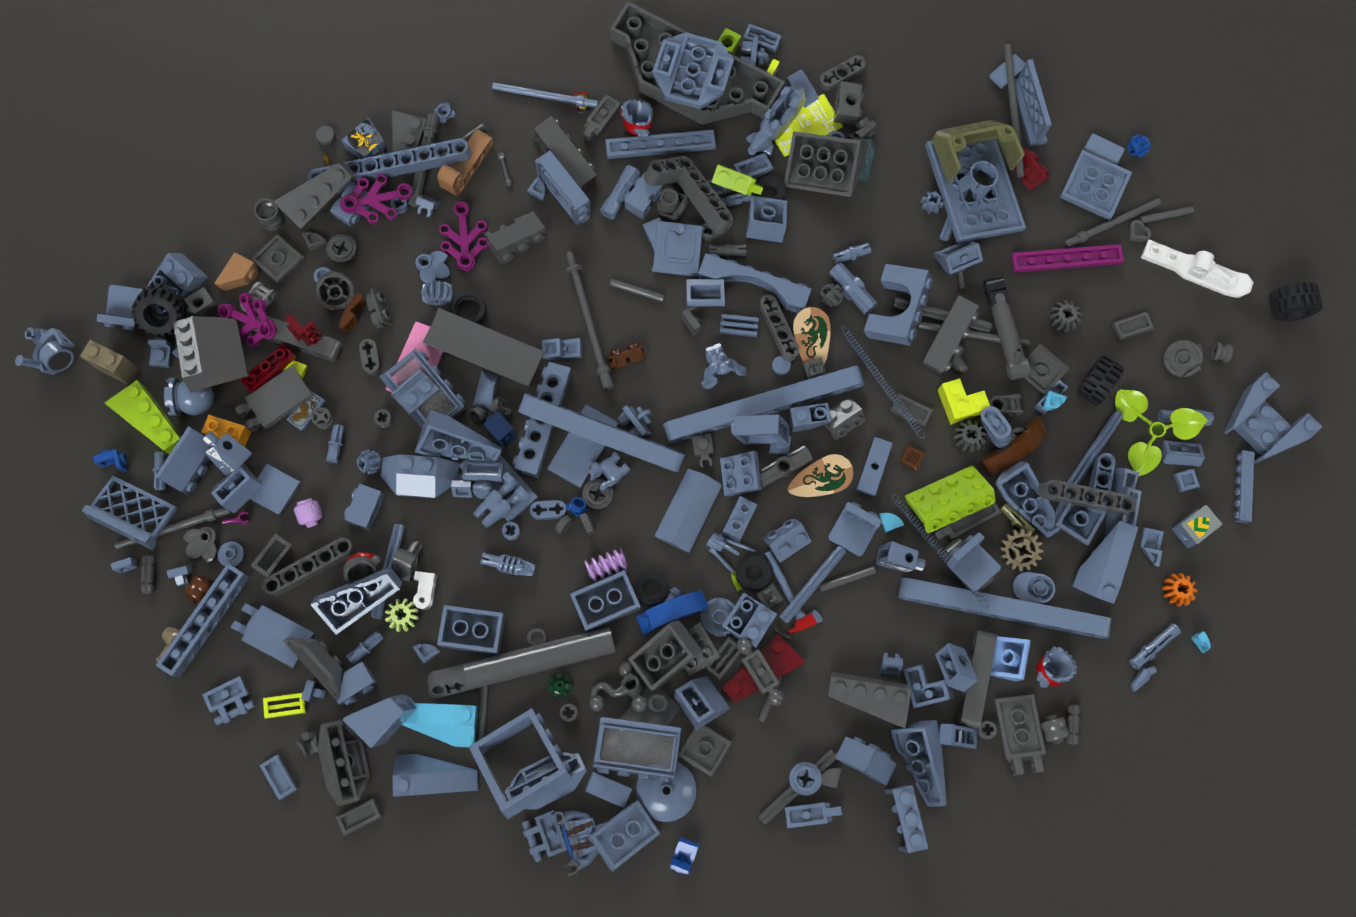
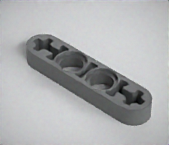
[759,294,799,361]

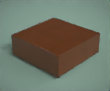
[899,445,925,471]

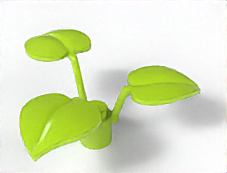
[1115,389,1208,476]

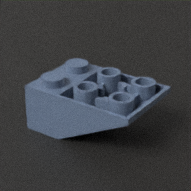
[146,253,208,317]

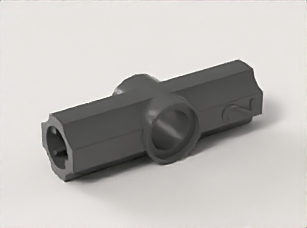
[759,446,813,488]

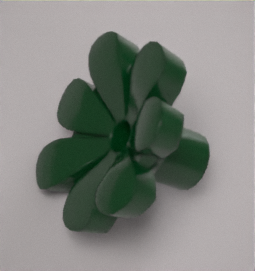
[547,673,573,699]

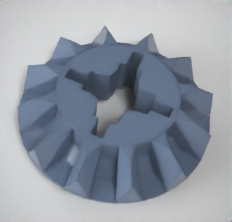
[789,762,822,795]

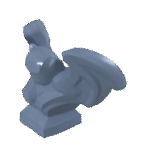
[701,343,747,389]

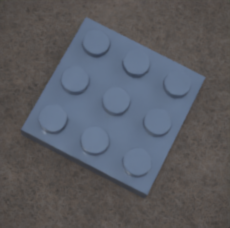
[1060,150,1132,220]

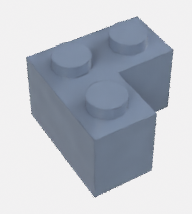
[835,737,897,785]

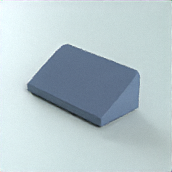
[1083,134,1125,165]
[1163,440,1205,467]

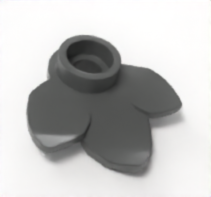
[183,527,217,563]

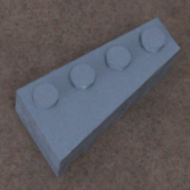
[310,567,403,635]

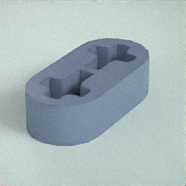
[530,500,567,520]

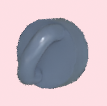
[473,481,493,499]

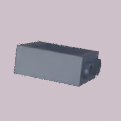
[731,415,789,445]

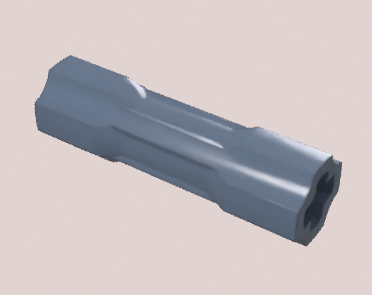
[600,165,640,220]

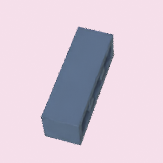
[1034,380,1068,415]

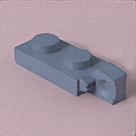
[784,802,842,828]

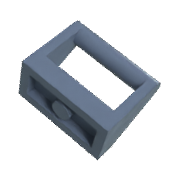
[934,241,983,275]
[686,279,725,306]

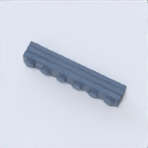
[1234,450,1254,524]

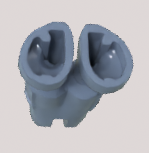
[473,471,531,528]

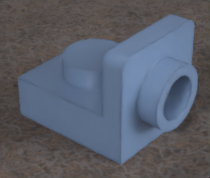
[148,338,173,368]

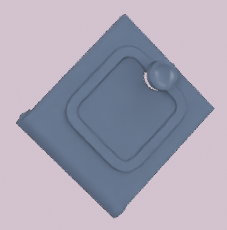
[652,221,703,277]

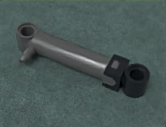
[983,277,1030,380]

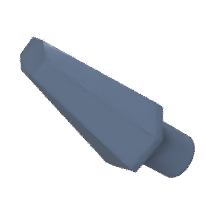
[1131,666,1157,692]

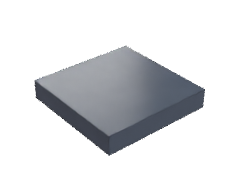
[250,464,301,516]

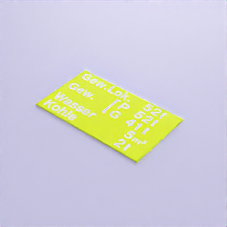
[775,94,843,157]

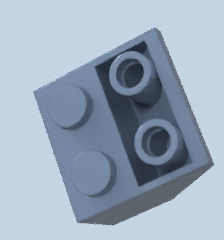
[211,463,263,513]
[722,593,777,650]
[674,676,730,730]

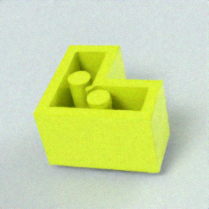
[938,379,990,425]

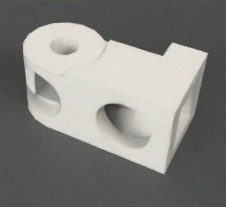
[413,571,437,610]

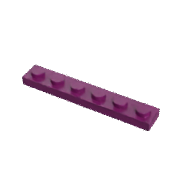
[1011,244,1124,273]

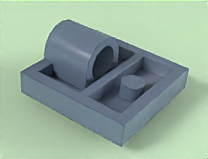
[720,451,762,497]

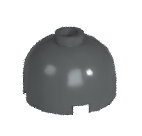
[316,271,354,310]

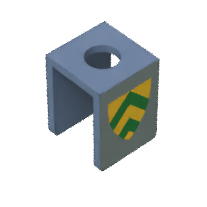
[1172,505,1222,548]

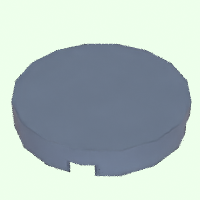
[700,598,735,637]

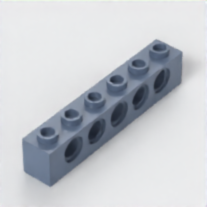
[513,362,572,479]
[156,563,250,678]

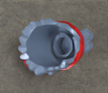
[620,99,654,138]
[1036,646,1077,688]

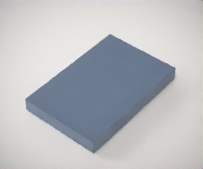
[588,799,661,871]

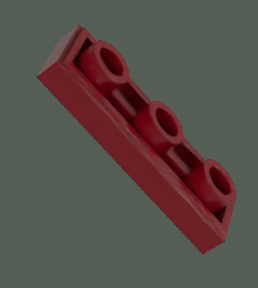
[240,343,297,393]

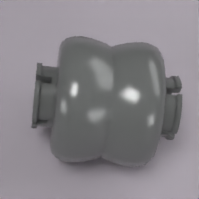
[1041,714,1070,745]

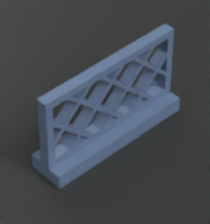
[1015,59,1052,147]
[82,476,177,550]

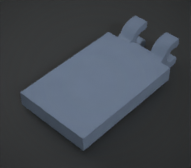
[231,603,315,668]

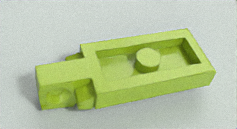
[711,164,763,195]

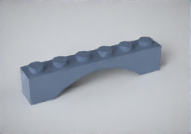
[698,253,811,313]

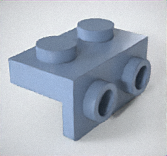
[763,519,812,563]

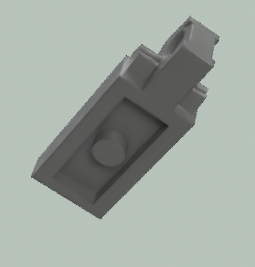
[583,94,621,142]

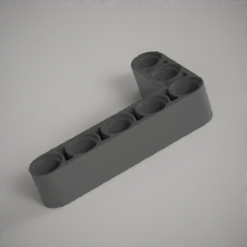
[643,156,733,234]

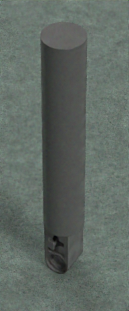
[427,627,616,698]

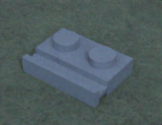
[391,369,439,415]

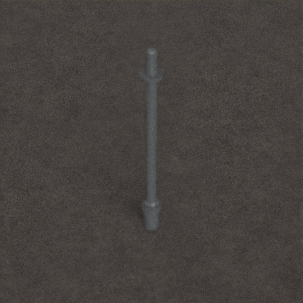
[566,251,614,390]

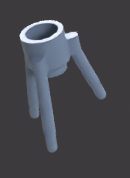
[706,532,756,573]

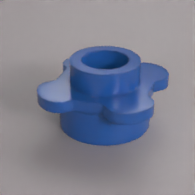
[566,497,588,517]

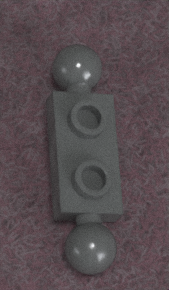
[737,638,784,706]

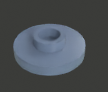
[218,542,245,567]

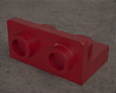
[1014,148,1050,191]

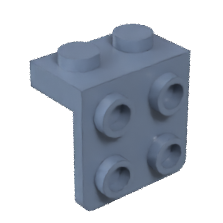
[97,285,143,330]
[828,502,883,557]
[946,532,1001,591]

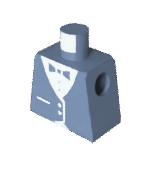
[202,431,252,475]
[875,541,925,572]

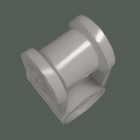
[241,282,276,315]

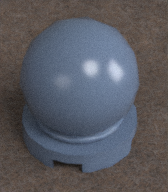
[164,378,214,416]

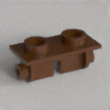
[606,342,647,369]

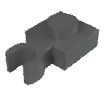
[691,434,714,469]

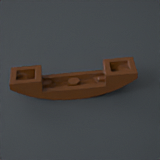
[982,416,1048,476]

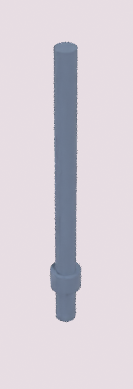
[492,82,599,108]

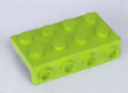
[905,465,995,533]

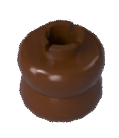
[184,574,214,604]

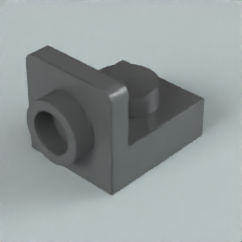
[681,306,701,336]

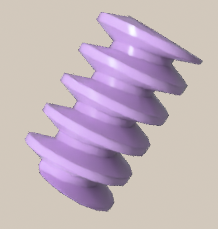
[584,547,627,583]

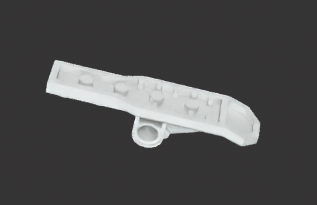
[1141,240,1254,298]

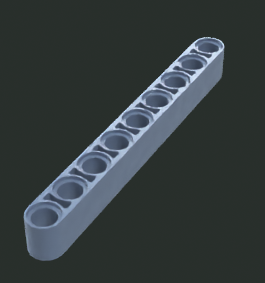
[308,138,472,184]
[518,393,685,472]

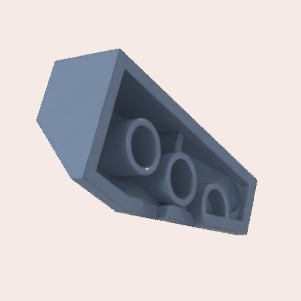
[415,410,502,462]
[995,461,1061,538]
[1072,520,1138,604]
[891,720,947,807]
[393,754,479,797]

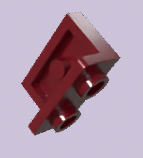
[285,314,323,347]

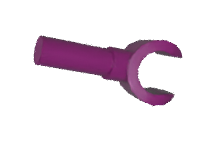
[222,512,250,525]

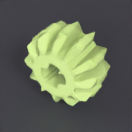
[385,598,419,632]

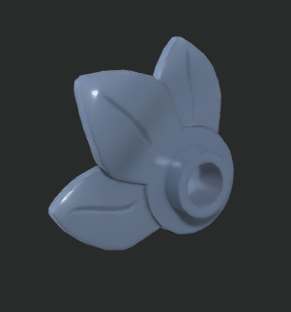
[415,251,450,283]

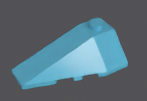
[403,703,479,747]

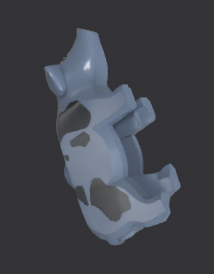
[746,86,806,156]

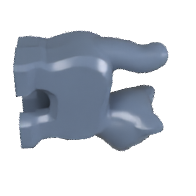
[589,451,630,491]

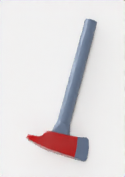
[764,551,823,634]

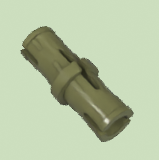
[1000,502,1035,534]

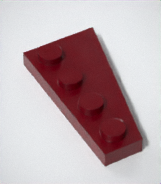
[721,634,806,704]

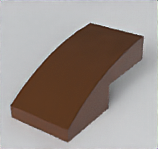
[339,293,367,334]

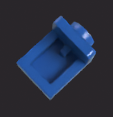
[93,449,128,472]
[670,837,699,875]

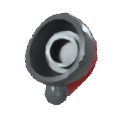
[343,552,381,583]

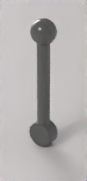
[498,152,513,187]

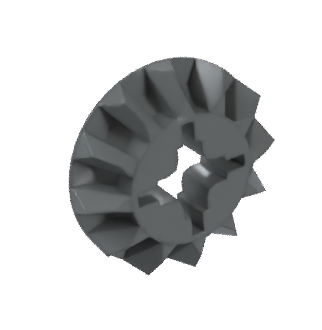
[326,234,357,263]
[582,479,613,509]

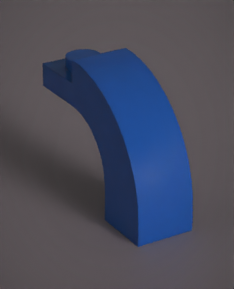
[636,590,709,635]

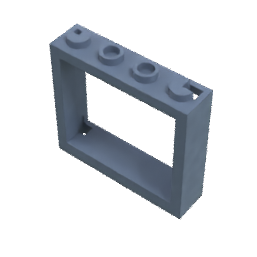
[469,708,572,819]

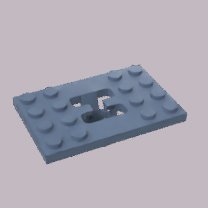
[925,139,1026,243]

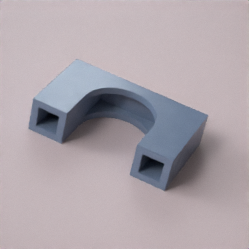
[864,264,933,346]

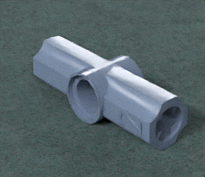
[829,263,877,315]

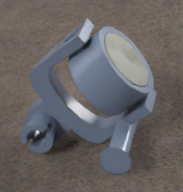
[15,327,75,375]

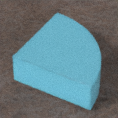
[1042,390,1067,410]
[878,513,904,533]
[1191,631,1211,653]

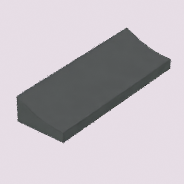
[422,308,545,386]

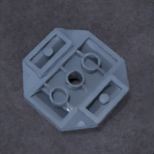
[653,32,734,109]

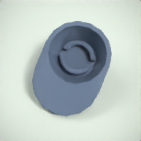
[1013,572,1056,604]

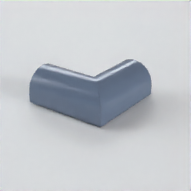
[903,664,954,708]

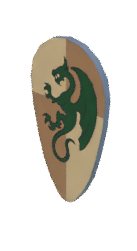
[793,307,830,365]
[788,454,854,497]

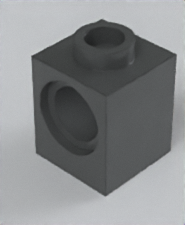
[184,287,219,317]

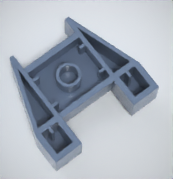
[1224,372,1322,464]

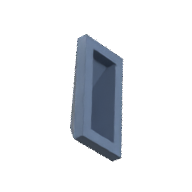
[473,370,500,410]

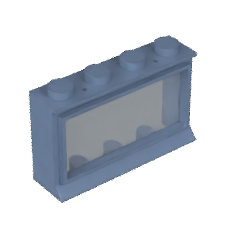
[379,348,466,428]
[593,717,681,782]

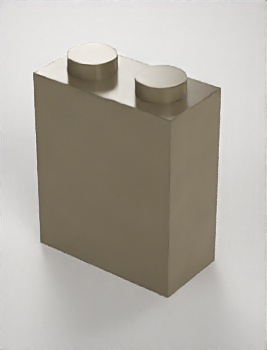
[80,340,140,385]

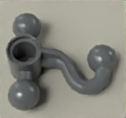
[589,662,647,712]

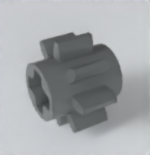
[820,283,844,307]

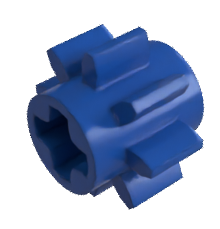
[1127,134,1151,158]

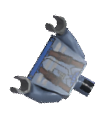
[551,810,605,876]

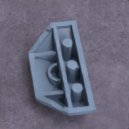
[381,455,460,498]
[505,752,587,810]

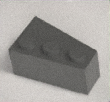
[484,211,547,264]

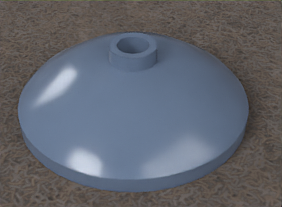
[636,760,697,822]

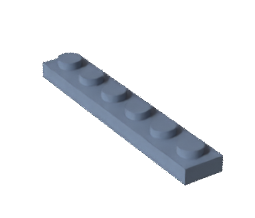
[606,130,716,159]

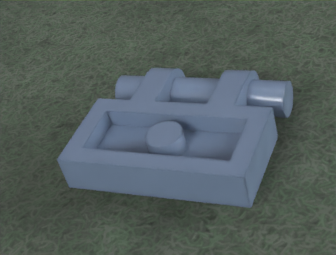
[202,676,255,726]
[522,810,567,862]

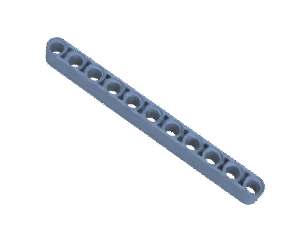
[663,366,865,443]
[898,578,1111,639]

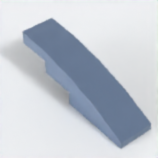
[707,153,773,197]

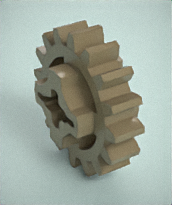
[999,529,1043,571]

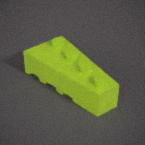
[105,380,182,455]

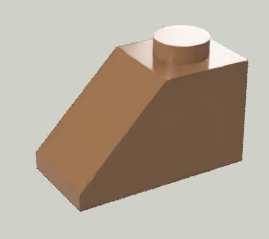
[215,252,259,291]

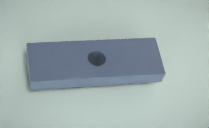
[856,437,893,497]

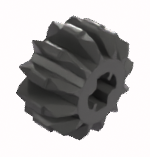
[1049,300,1082,332]
[953,420,987,453]

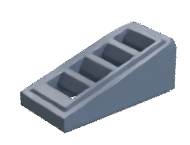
[939,724,978,749]

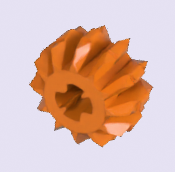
[1162,573,1198,607]

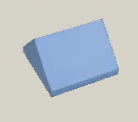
[990,636,1031,682]

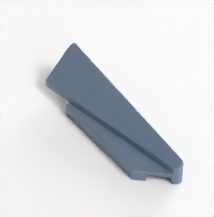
[1105,468,1142,536]

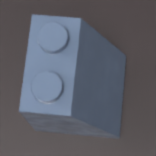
[343,694,417,748]

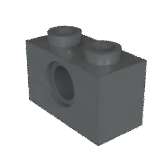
[834,81,864,125]

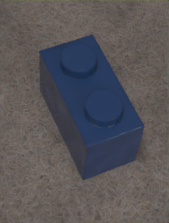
[484,412,517,450]

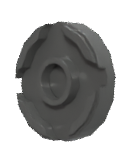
[1164,340,1203,377]

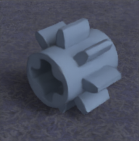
[921,191,944,214]
[357,449,381,475]

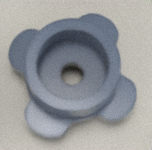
[434,102,455,123]

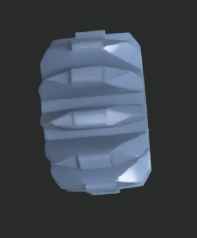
[421,281,454,306]

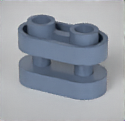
[981,406,1012,448]

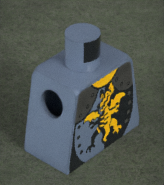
[342,118,387,159]

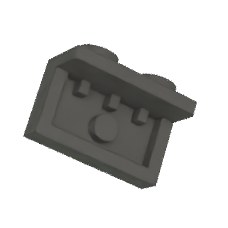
[824,397,865,441]

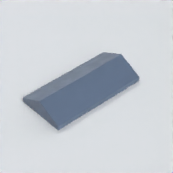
[654,469,722,553]

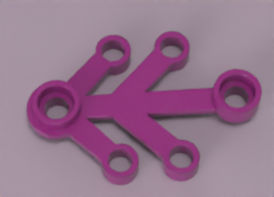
[340,174,412,225]
[439,201,488,271]
[218,293,277,347]

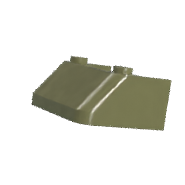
[932,120,1025,183]

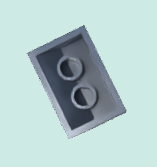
[155,426,211,496]

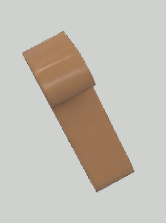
[437,130,494,196]

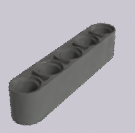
[251,313,343,362]
[1038,480,1136,514]
[262,538,356,597]
[958,629,997,729]

